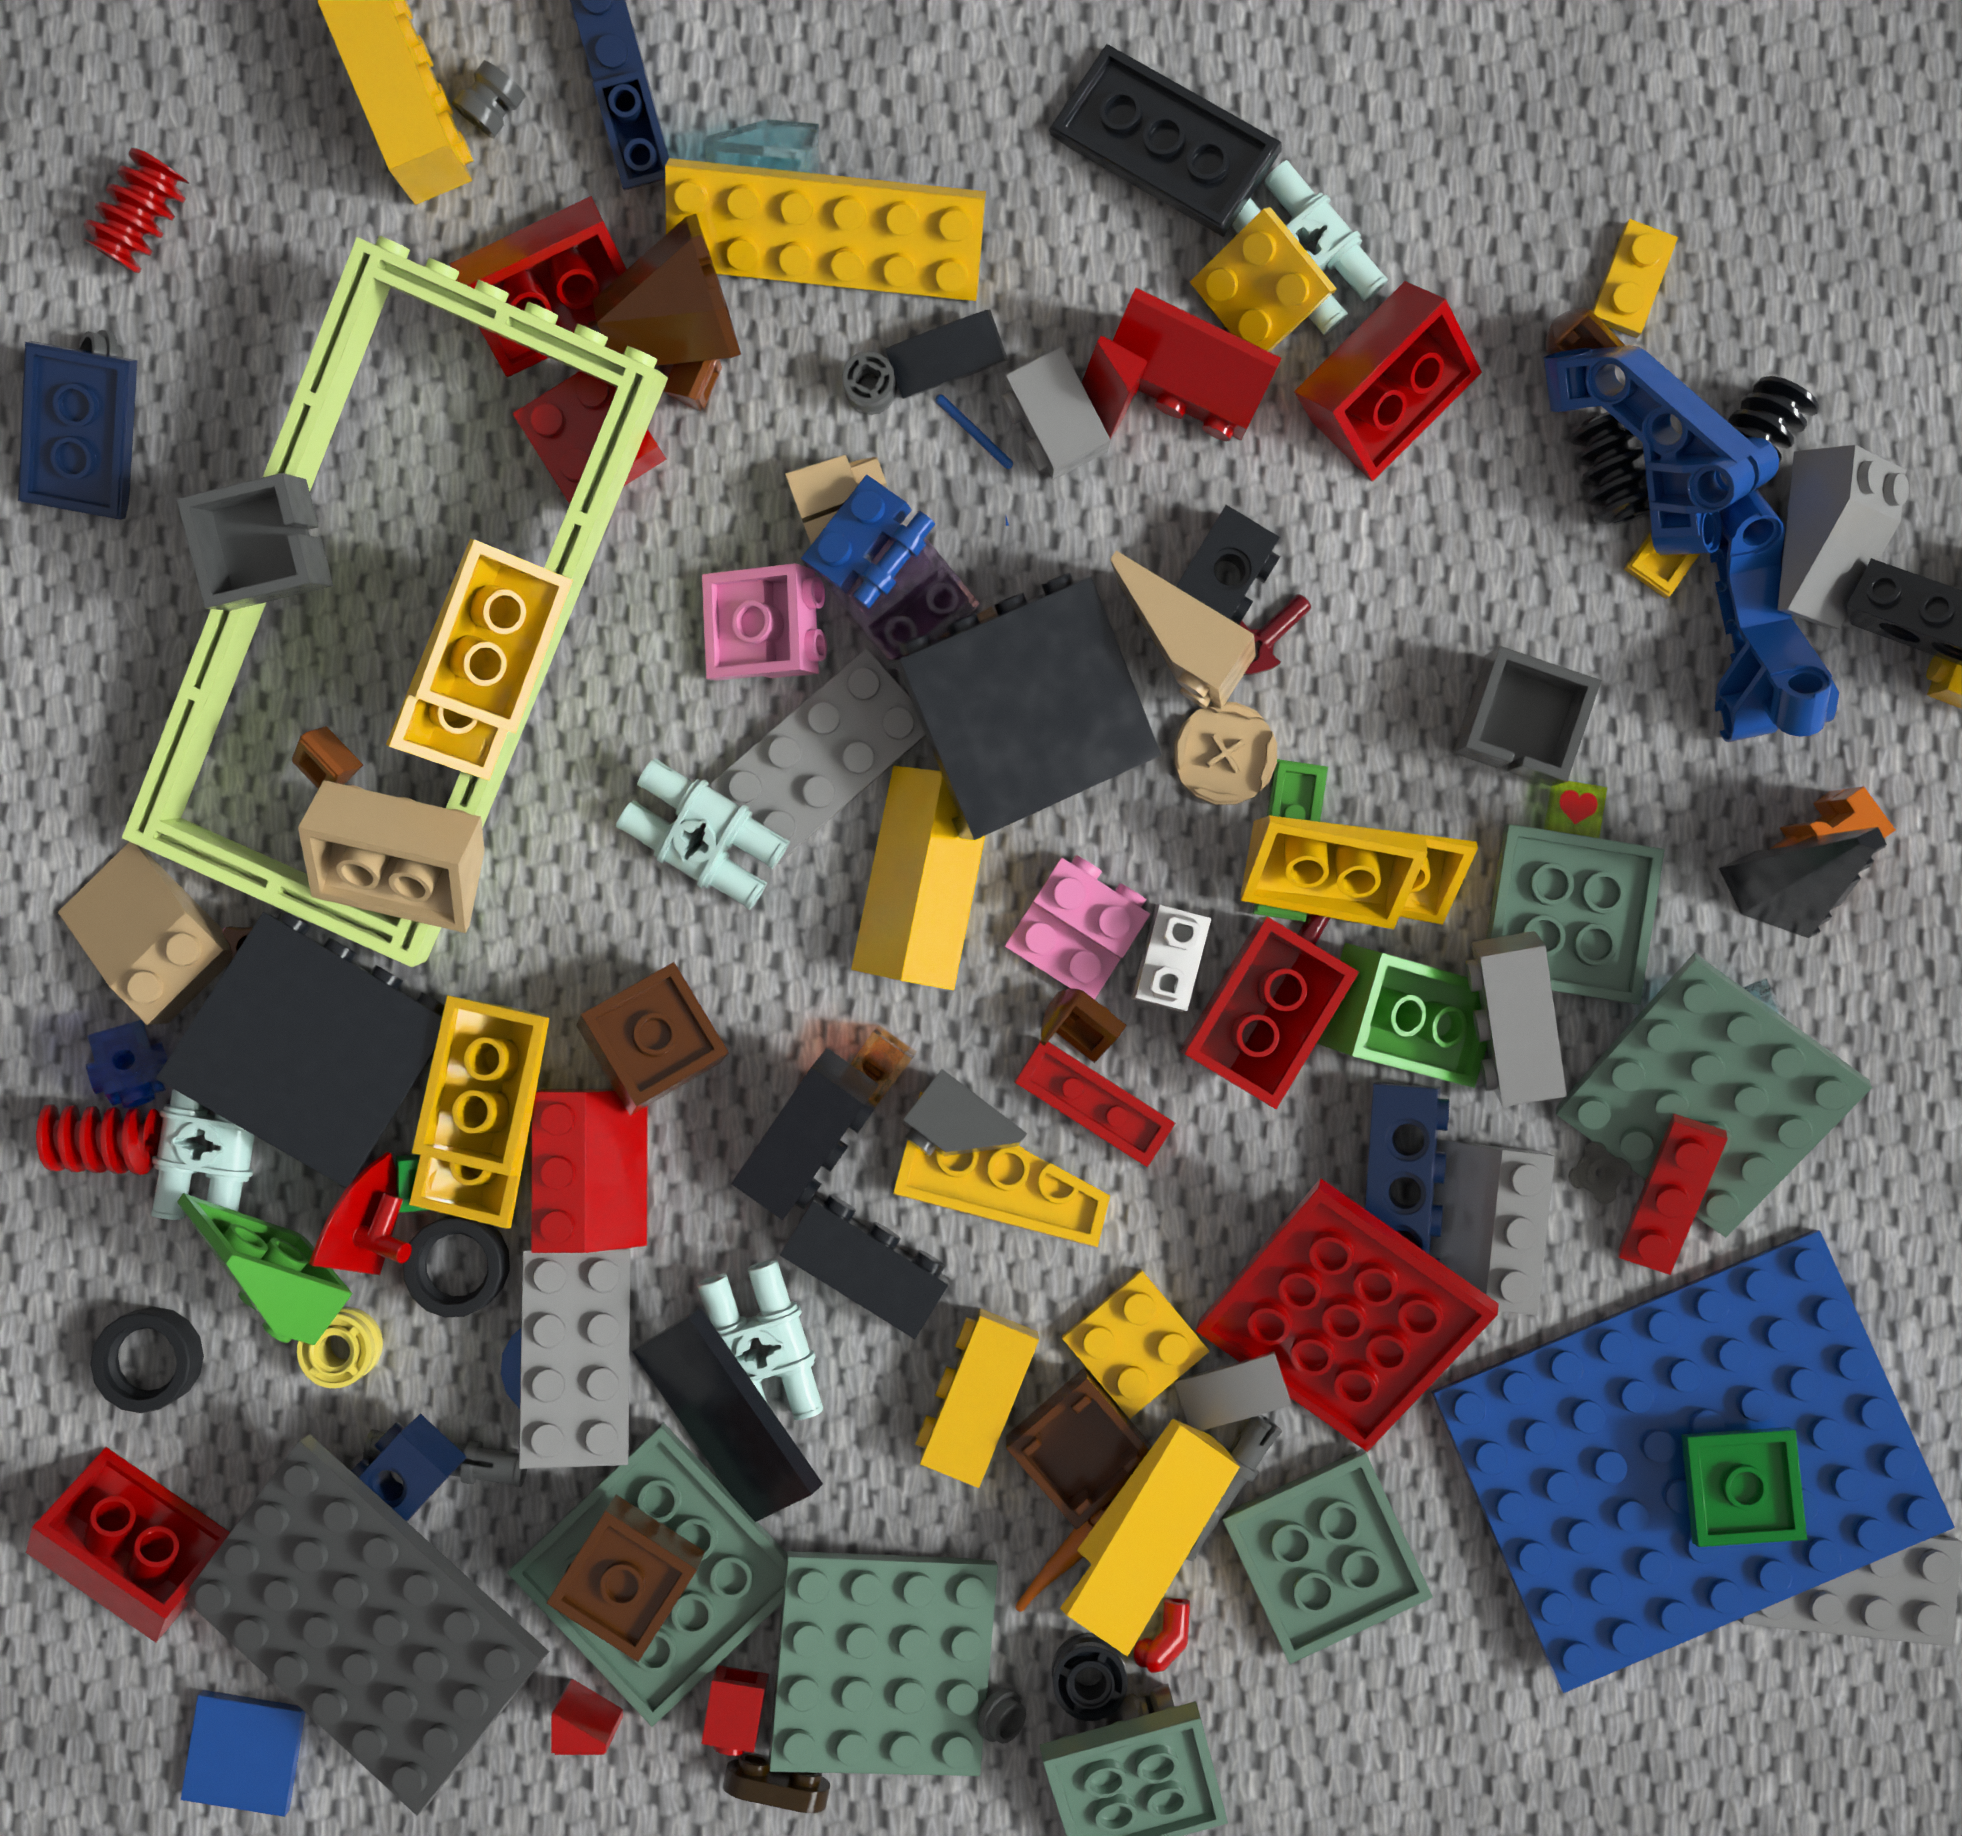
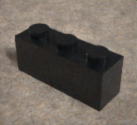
[731,1048,879,1220]
[780,1194,949,1339]

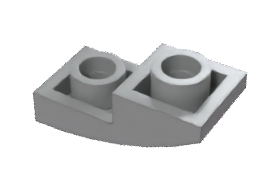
[1174,1351,1292,1431]

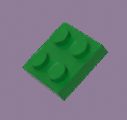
[1681,1427,1807,1547]

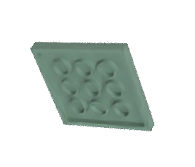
[1556,953,1872,1238]
[507,1422,787,1727]
[768,1551,998,1776]

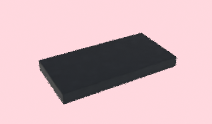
[1049,44,1282,237]
[632,1308,823,1522]

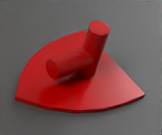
[309,1152,412,1275]

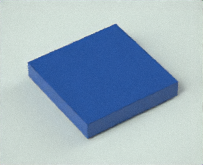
[181,1690,306,1817]

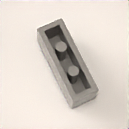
[1465,931,1567,1107]

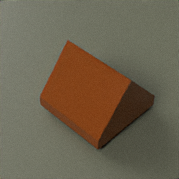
[663,359,722,412]
[292,726,363,789]

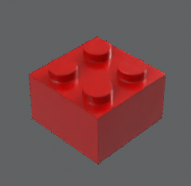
[512,371,667,504]

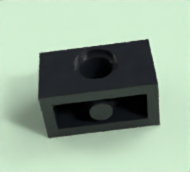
[1176,505,1281,625]

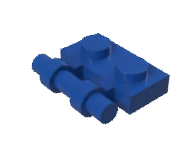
[801,474,935,609]

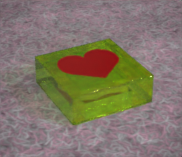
[1544,781,1608,838]

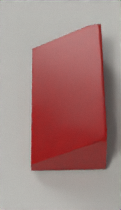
[1082,336,1148,439]
[551,1679,623,1755]

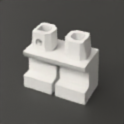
[1131,904,1211,1012]

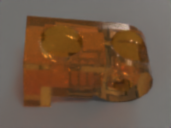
[850,1025,917,1107]

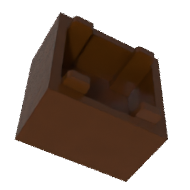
[576,962,729,1116]
[1006,1367,1152,1530]
[546,1495,705,1662]

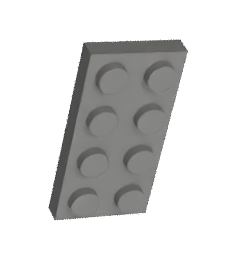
[709,648,926,864]
[519,1249,630,1469]
[1738,1536,1962,1647]

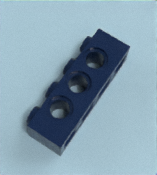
[1365,1082,1450,1262]
[351,1413,467,1522]

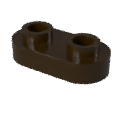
[723,1753,830,1813]

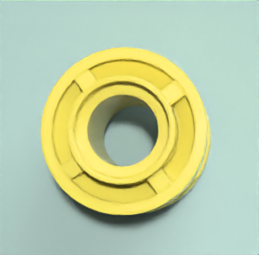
[297,1307,383,1389]

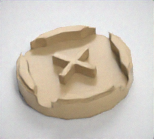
[1173,702,1277,805]

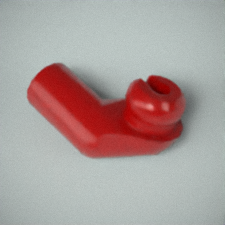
[1133,1598,1190,1673]

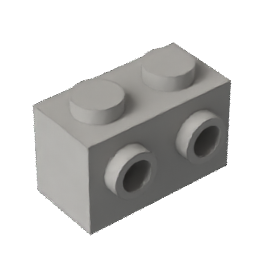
[1001,346,1111,481]

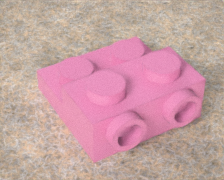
[702,563,827,681]
[1005,855,1151,1000]

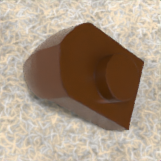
[1545,308,1625,354]
[1041,988,1127,1063]

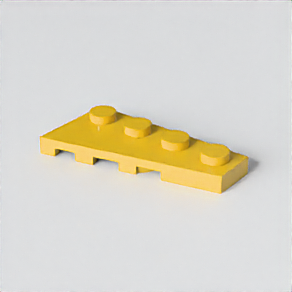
[893,1092,1110,1248]

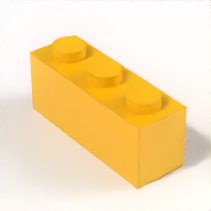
[915,1308,1039,1488]

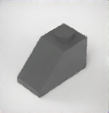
[902,1069,1027,1156]

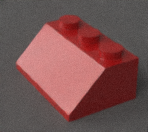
[449,196,627,378]
[1294,281,1482,482]
[1113,288,1282,441]
[1179,916,1359,1109]
[531,1089,648,1253]
[26,1447,230,1643]

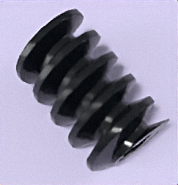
[1728,376,1819,462]
[1570,412,1650,526]

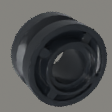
[1052,1633,1128,1721]

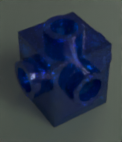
[85,1020,168,1108]

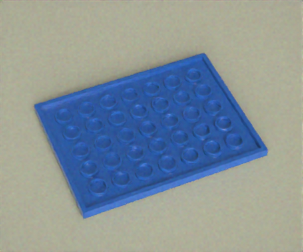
[1431,1230,1955,1693]

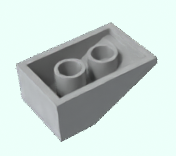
[1778,445,1909,629]

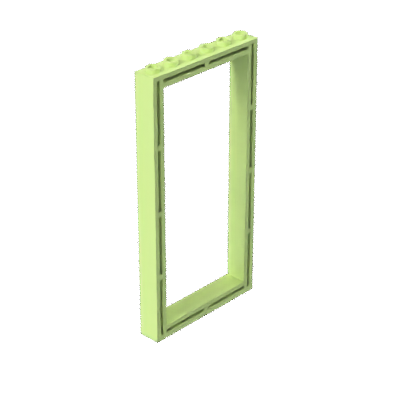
[122,236,668,967]

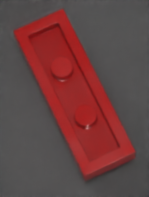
[1014,1040,1176,1168]
[1618,1113,1728,1275]

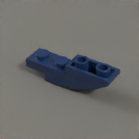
[570,0,669,191]

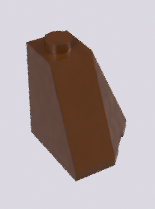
[588,214,741,366]

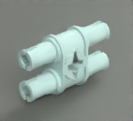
[1231,160,1388,336]
[616,758,790,910]
[151,1088,255,1220]
[697,1258,823,1420]

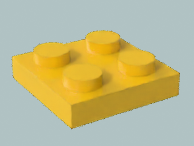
[1190,207,1337,352]
[1062,1269,1210,1419]

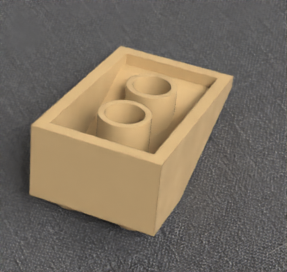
[1110,551,1256,709]
[58,842,234,1025]

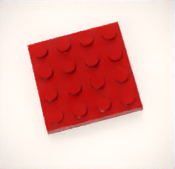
[1195,1178,1499,1452]

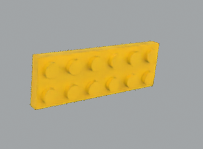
[665,158,986,301]

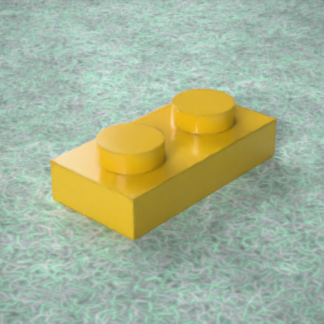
[1592,219,1678,338]

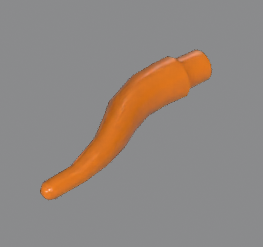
[1015,1501,1111,1612]

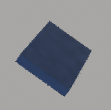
[18,341,137,520]

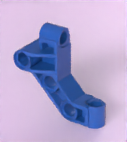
[1544,345,1779,555]
[1710,489,1839,742]

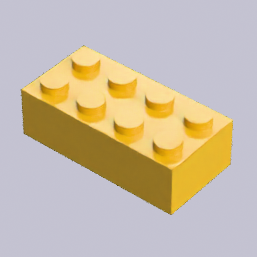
[317,0,474,205]

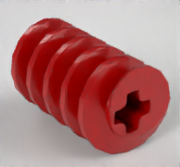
[83,148,189,273]
[36,1104,162,1175]

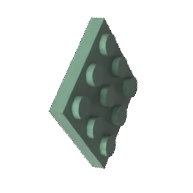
[1486,824,1665,1005]
[1222,1449,1433,1665]
[1039,1701,1228,1836]

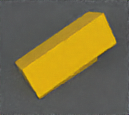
[386,538,573,781]
[851,766,985,990]
[1241,815,1478,930]
[409,995,549,1229]
[1060,1419,1240,1657]

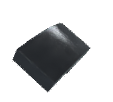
[885,309,1008,399]

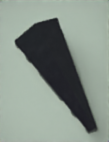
[1719,827,1887,938]

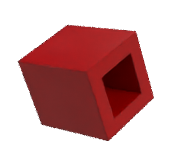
[701,1665,769,1756]

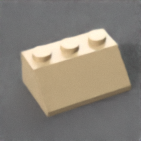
[298,780,485,933]

